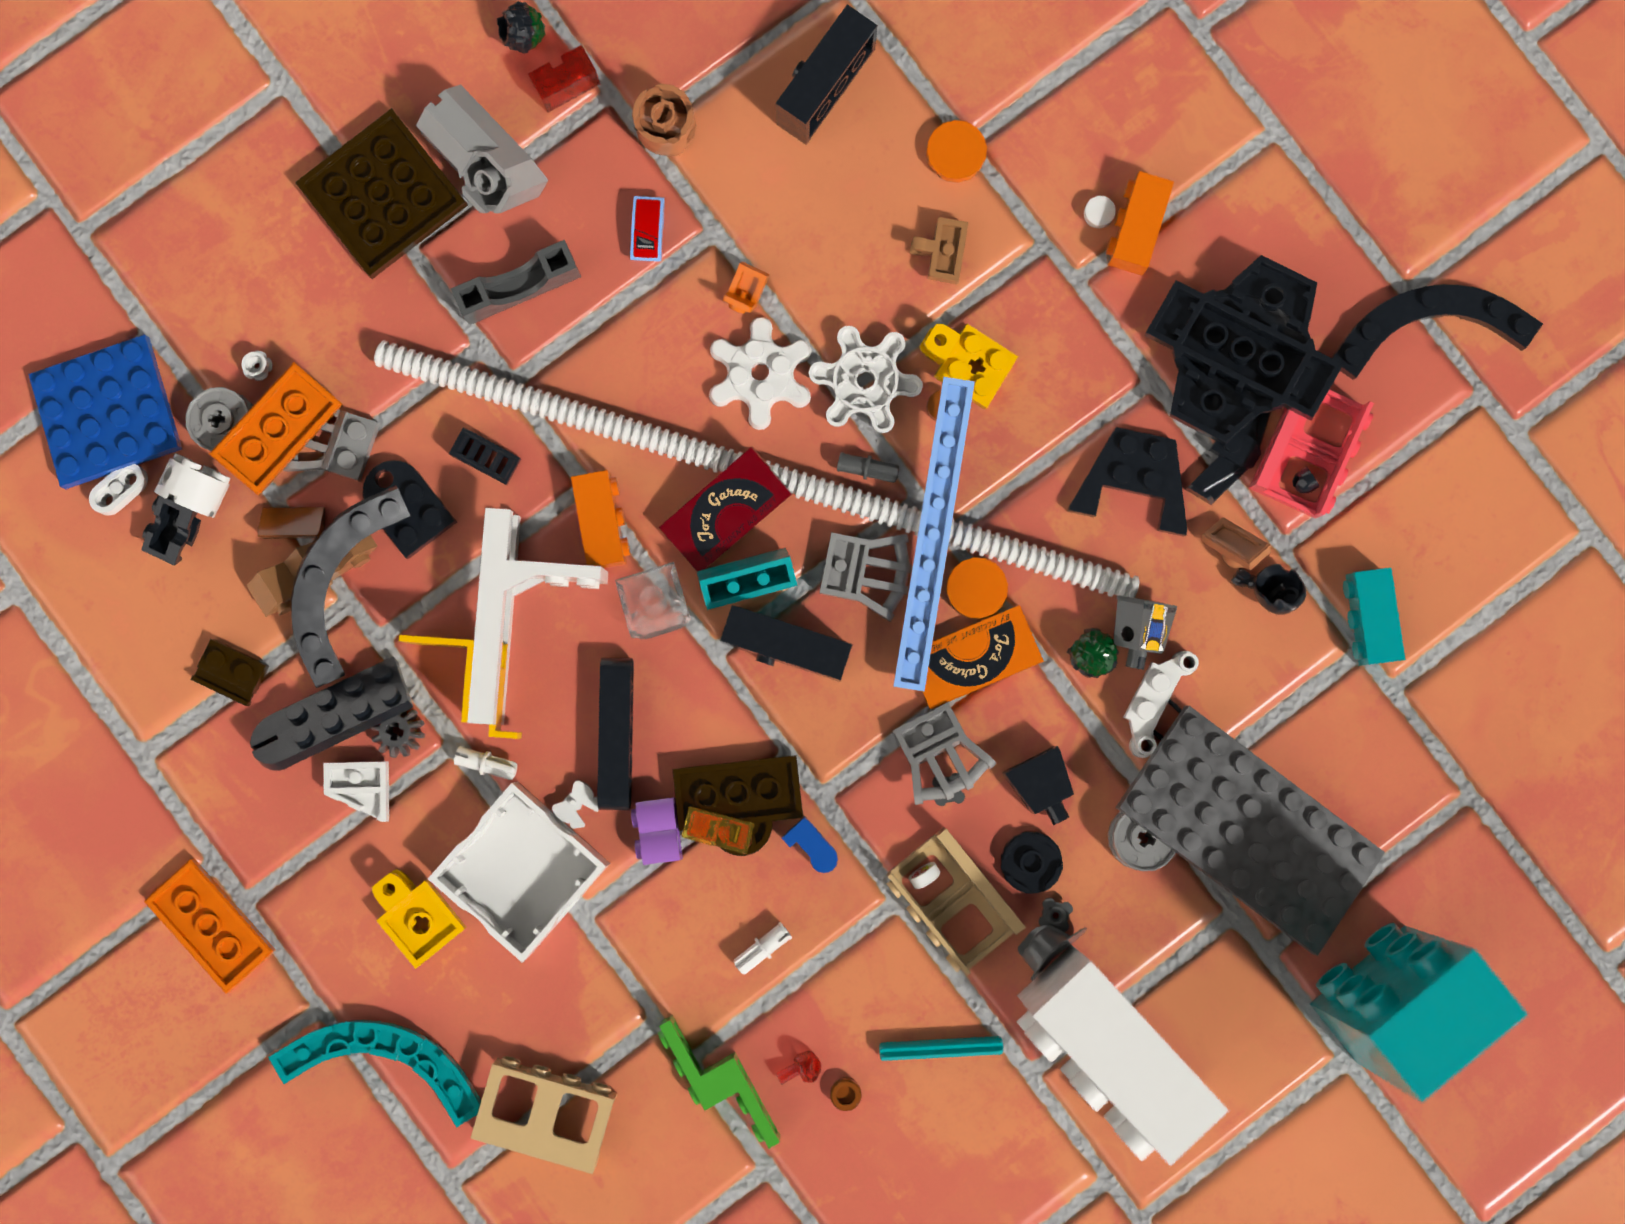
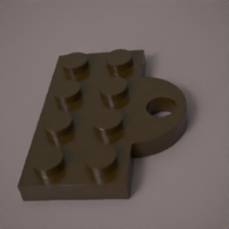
[673,755,803,856]

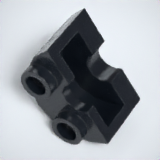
[141,495,201,566]

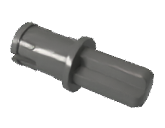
[837,452,899,483]

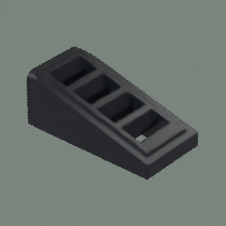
[449,428,521,485]

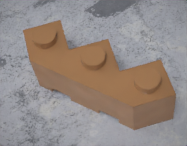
[246,535,378,617]

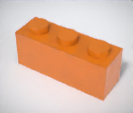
[1106,171,1174,276]
[571,470,631,568]

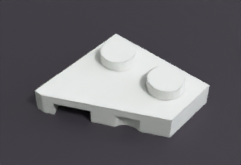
[324,761,389,822]

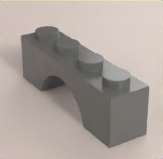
[451,240,581,325]

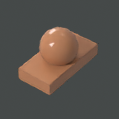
[1202,517,1271,570]

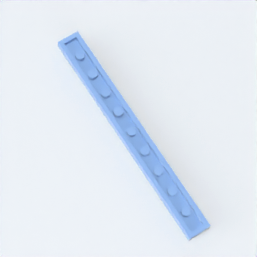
[893,377,975,691]

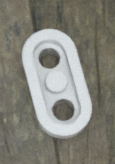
[89,464,148,516]

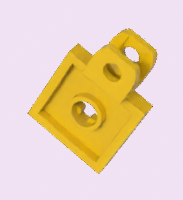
[919,324,1018,409]
[372,869,466,969]

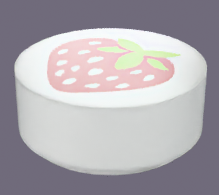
[908,862,941,889]

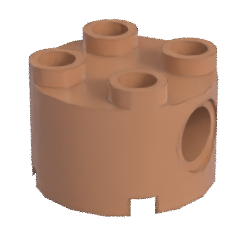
[632,84,696,156]

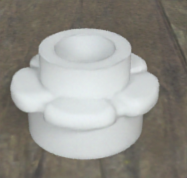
[242,351,272,381]

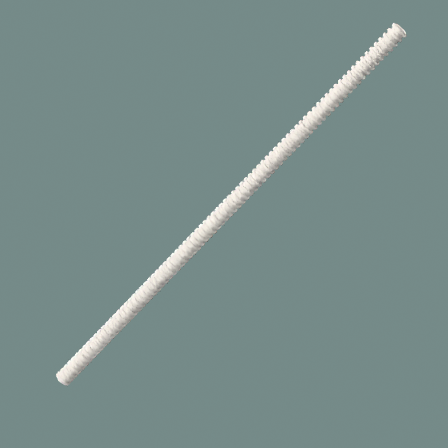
[374,340,1140,599]

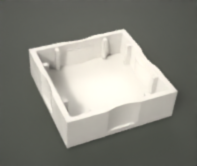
[428,782,610,962]

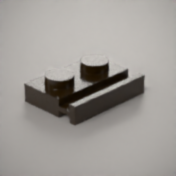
[190,639,269,706]

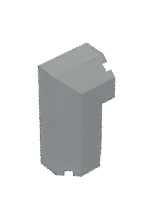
[416,84,548,213]

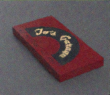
[659,447,793,571]

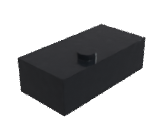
[775,4,878,145]
[720,605,853,682]

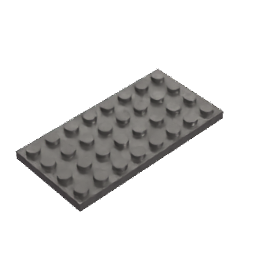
[1115,705,1385,956]

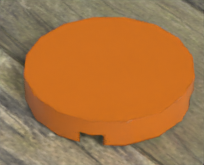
[926,120,987,183]
[946,557,1008,619]

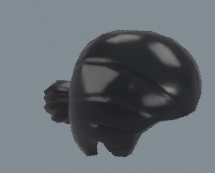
[1231,564,1306,615]

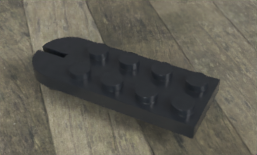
[250,656,413,771]

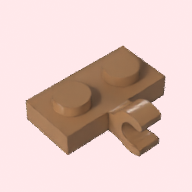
[910,217,968,284]

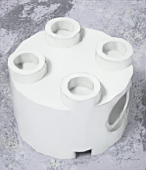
[154,453,231,518]

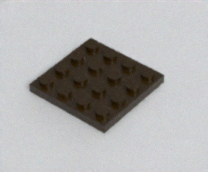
[295,108,468,279]

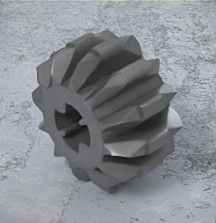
[371,710,425,758]

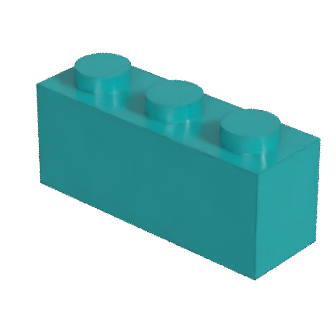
[697,548,798,610]
[1343,567,1406,666]

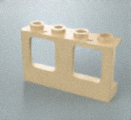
[886,827,1026,975]
[470,1056,617,1174]

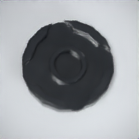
[1001,831,1063,894]

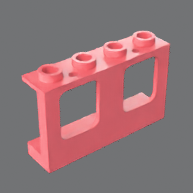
[1249,390,1374,519]

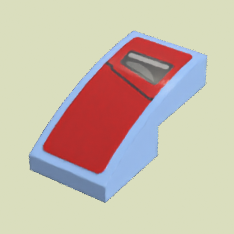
[630,196,665,262]

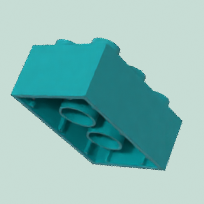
[1310,923,1529,1103]

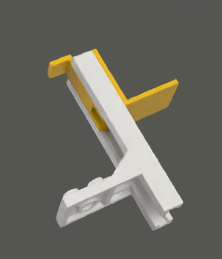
[398,508,608,739]

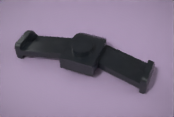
[1185,412,1271,505]

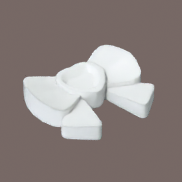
[552,780,599,829]

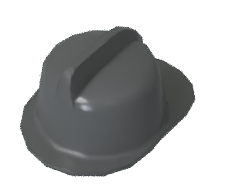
[1018,925,1087,981]

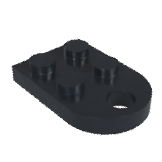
[363,460,457,559]

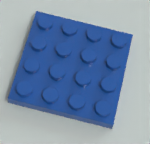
[28,334,182,489]

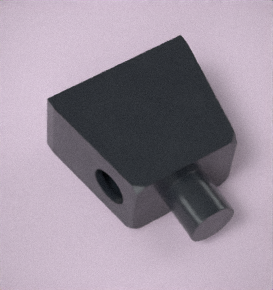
[1002,746,1074,825]

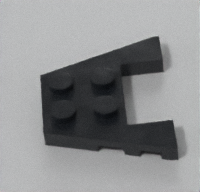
[1067,427,1187,537]

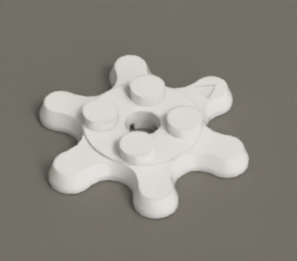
[709,317,812,430]
[809,326,923,433]

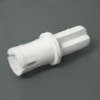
[454,746,518,780]
[733,922,792,974]

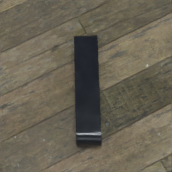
[597,658,634,810]

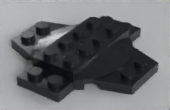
[1145,255,1344,445]

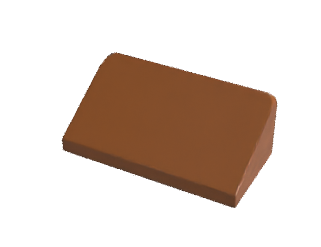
[258,507,325,539]

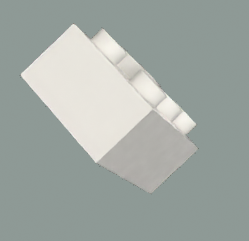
[1016,945,1229,1166]

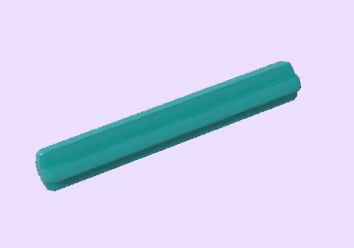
[879,1036,1004,1061]

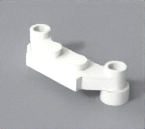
[1123,651,1199,758]

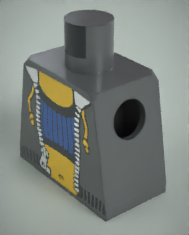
[1113,595,1177,670]

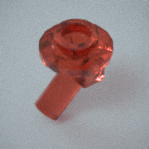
[776,1051,821,1085]

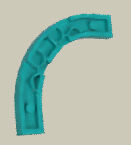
[268,1020,481,1128]

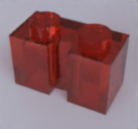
[528,45,600,112]

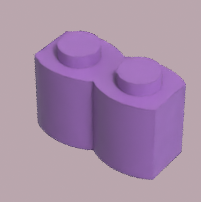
[631,797,683,865]

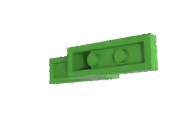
[658,1015,780,1148]

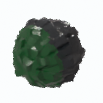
[497,1,545,54]
[1067,628,1119,678]

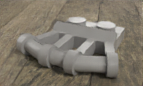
[283,409,380,482]
[819,532,913,622]
[893,703,996,805]

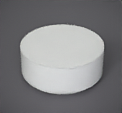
[1084,196,1116,229]

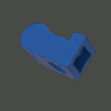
[782,816,838,873]

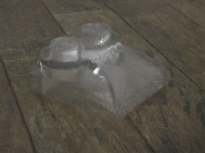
[615,562,691,639]

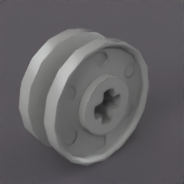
[186,387,253,451]
[1108,811,1176,871]

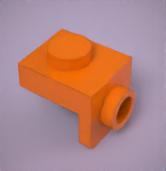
[722,262,770,314]

